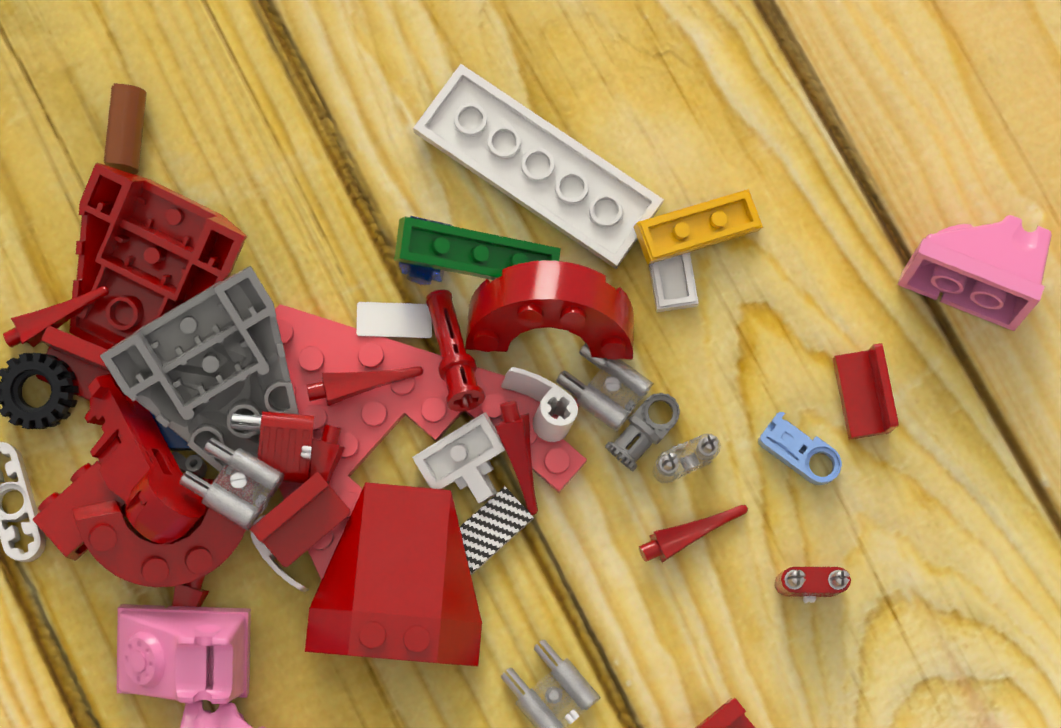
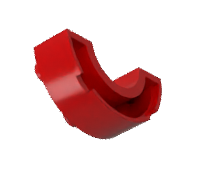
[465,260,634,360]
[72,477,253,587]

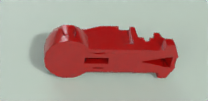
[85,374,206,544]

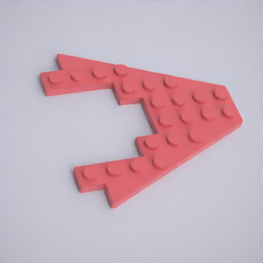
[275,304,587,580]

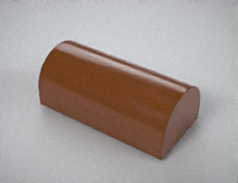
[104,83,147,174]

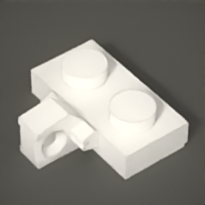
[412,412,505,504]

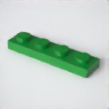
[394,217,561,280]

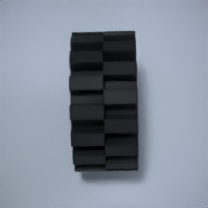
[0,353,79,429]

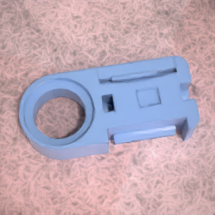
[758,412,842,485]

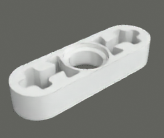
[0,442,46,562]

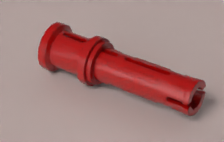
[426,289,485,412]

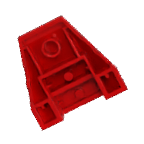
[69,163,247,350]
[305,482,482,667]

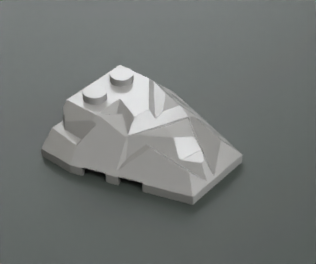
[100,266,299,480]

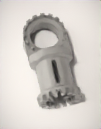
[605,393,680,471]

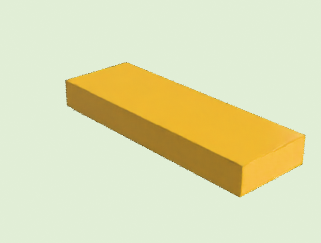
[633,189,763,265]

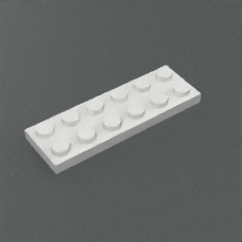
[413,64,664,269]

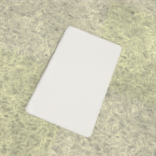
[356,302,432,338]

